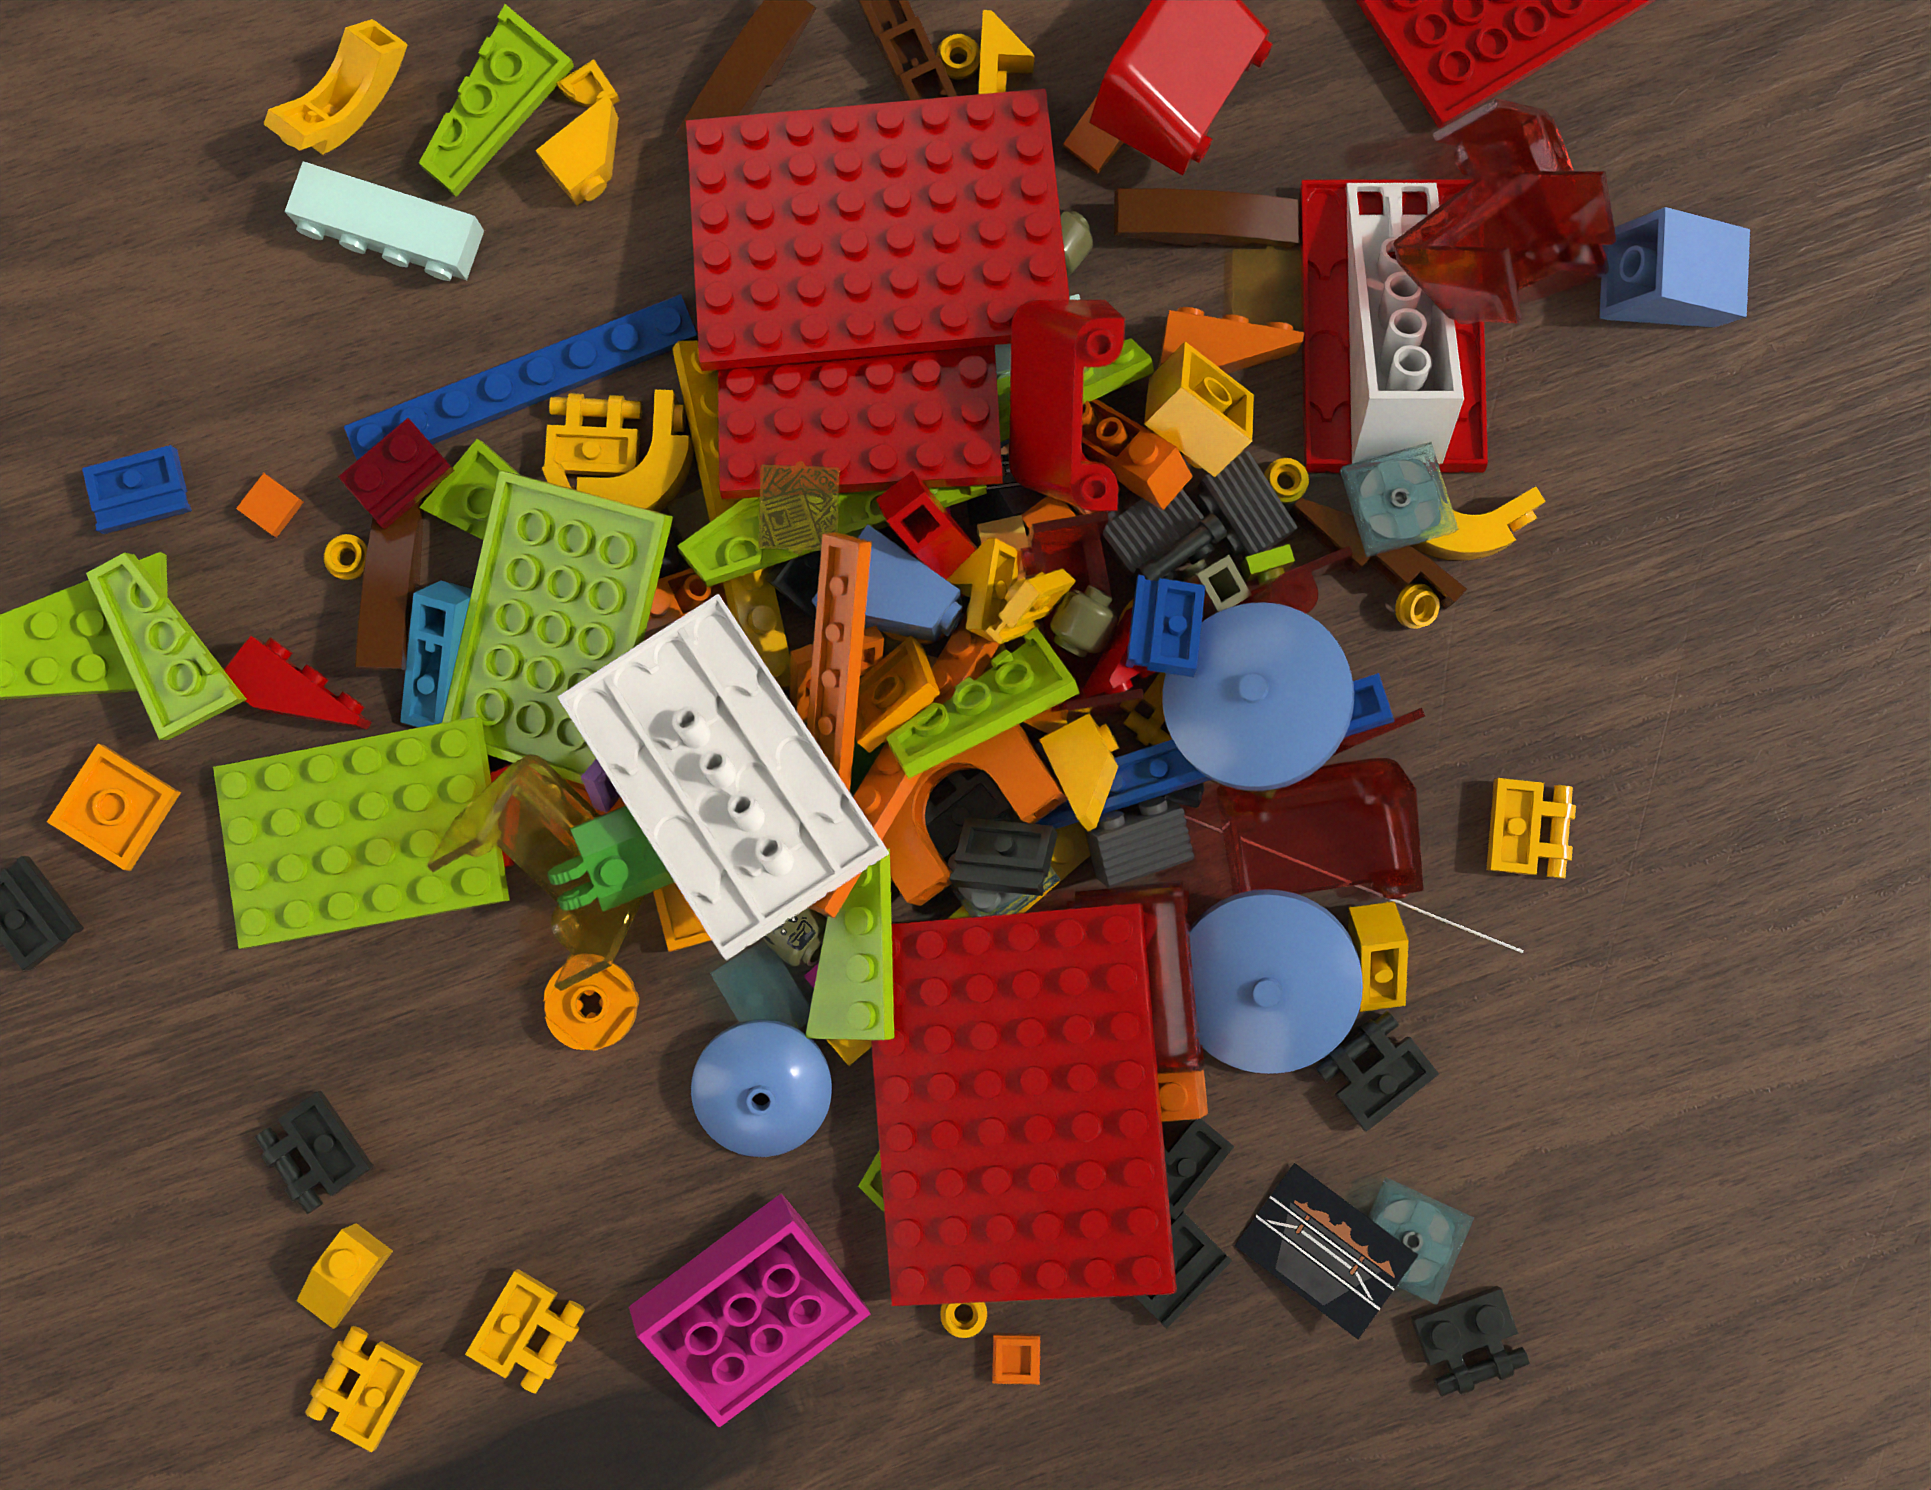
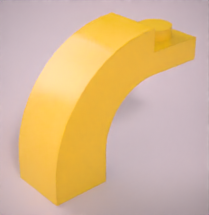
[263,19,408,155]
[576,390,694,512]
[1404,486,1546,561]

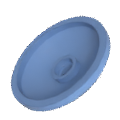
[691,1020,832,1157]

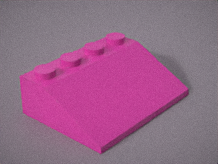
[629,1193,871,1428]

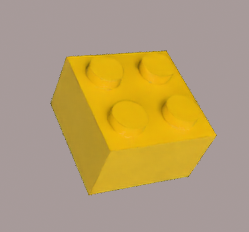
[1144,342,1254,477]

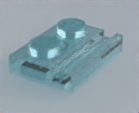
[710,941,811,1029]

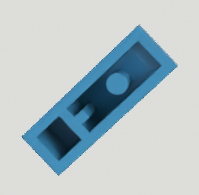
[400,580,472,727]

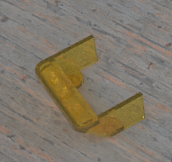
[426,754,646,991]

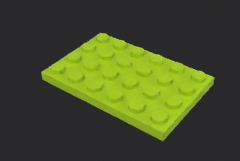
[442,470,673,785]
[213,717,510,949]

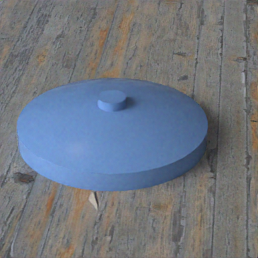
[1162,602,1354,791]
[1173,889,1363,1074]

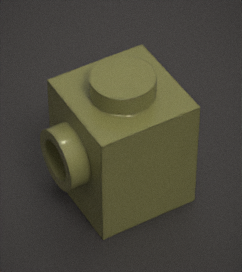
[1179,555,1252,620]

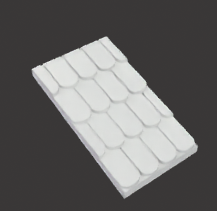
[558,594,889,961]

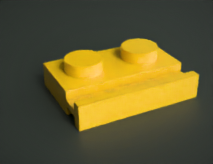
[986,569,1076,644]

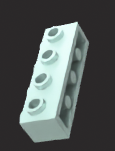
[284,161,484,281]

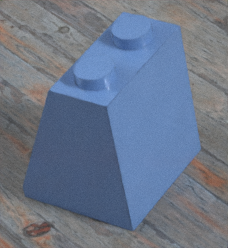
[1599,207,1750,328]
[812,525,964,642]

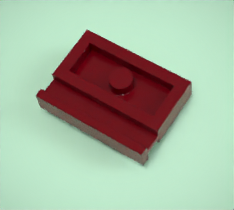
[338,418,455,529]

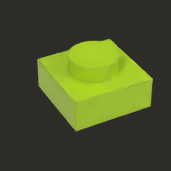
[1240,544,1295,585]

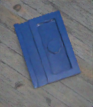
[82,445,192,534]
[1126,575,1206,677]

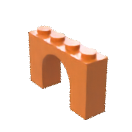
[881,724,1068,906]

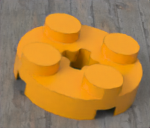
[543,958,639,1051]

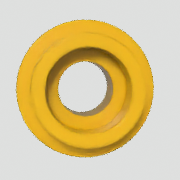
[936,34,980,80]
[1264,458,1309,504]
[324,534,368,580]
[1395,583,1440,629]
[940,1302,987,1338]

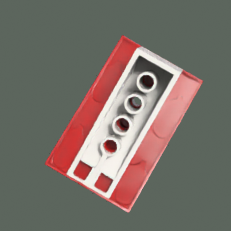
[1299,179,1488,473]

